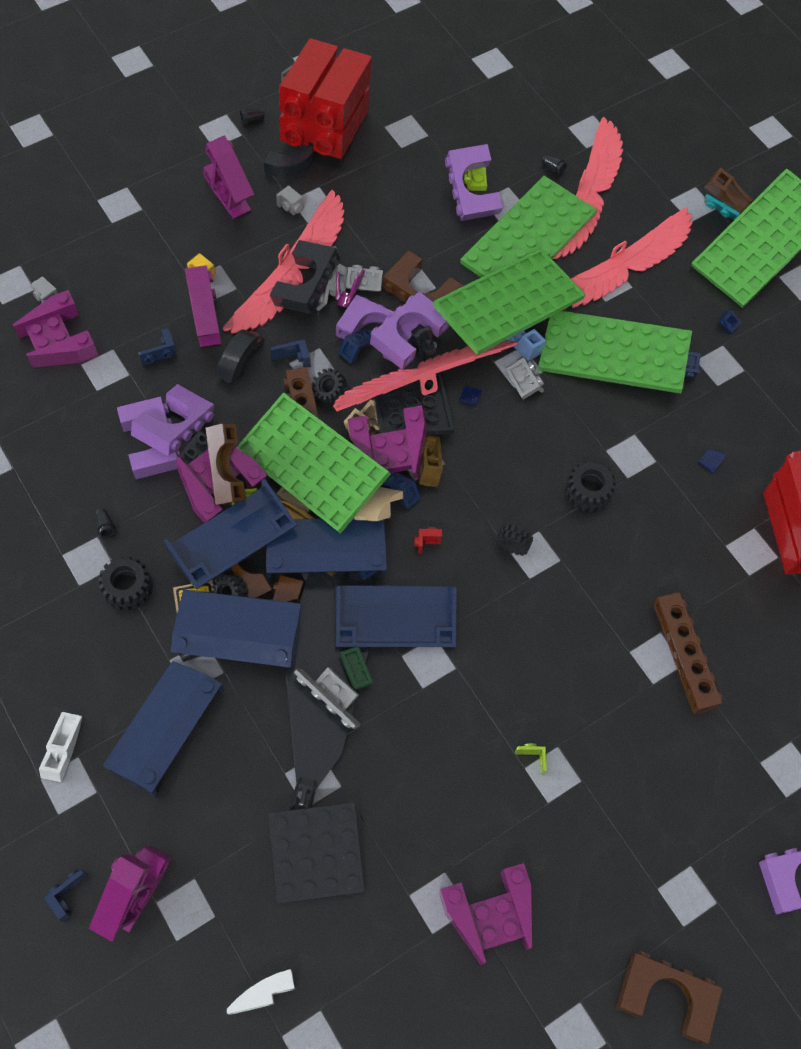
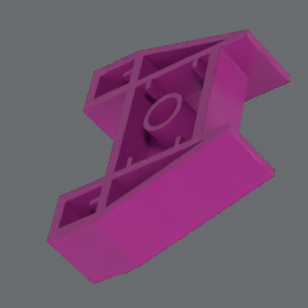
[203,135,254,219]
[185,265,221,347]
[13,290,98,368]
[348,405,427,479]
[175,447,267,523]
[89,845,172,942]
[439,863,532,965]

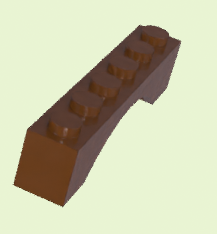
[704,167,754,213]

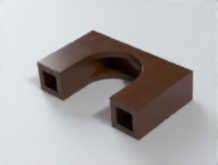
[383,250,463,302]
[616,951,723,1044]

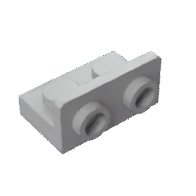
[346,265,383,292]
[506,357,544,400]

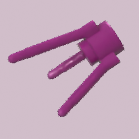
[335,269,365,308]

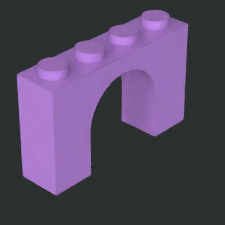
[445,144,503,221]
[370,291,449,370]
[336,295,419,361]
[131,384,214,456]
[117,397,180,479]
[759,848,801,915]

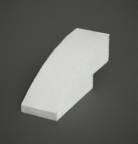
[39,712,82,782]
[227,969,295,1015]

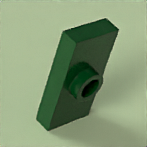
[339,646,373,691]

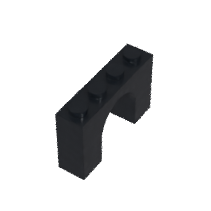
[270,240,340,314]

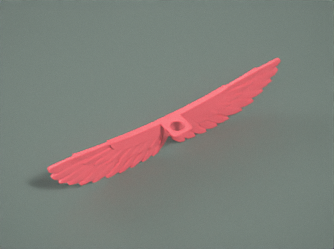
[554,117,623,259]
[223,190,344,334]
[571,207,692,308]
[333,341,518,411]

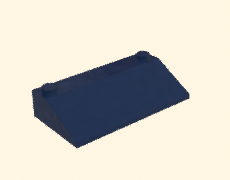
[164,479,297,590]
[266,518,387,578]
[335,586,457,647]
[171,589,302,667]
[102,661,224,798]

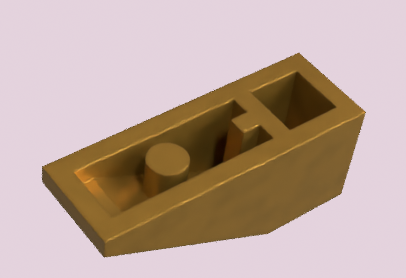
[419,435,443,487]

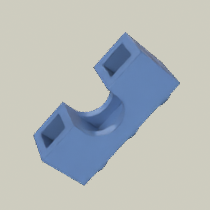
[507,329,546,362]

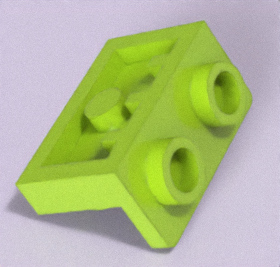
[463,167,487,191]

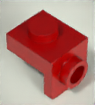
[414,527,442,554]

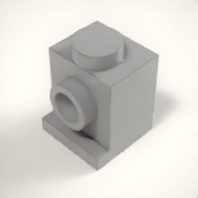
[276,185,303,215]
[31,276,58,303]

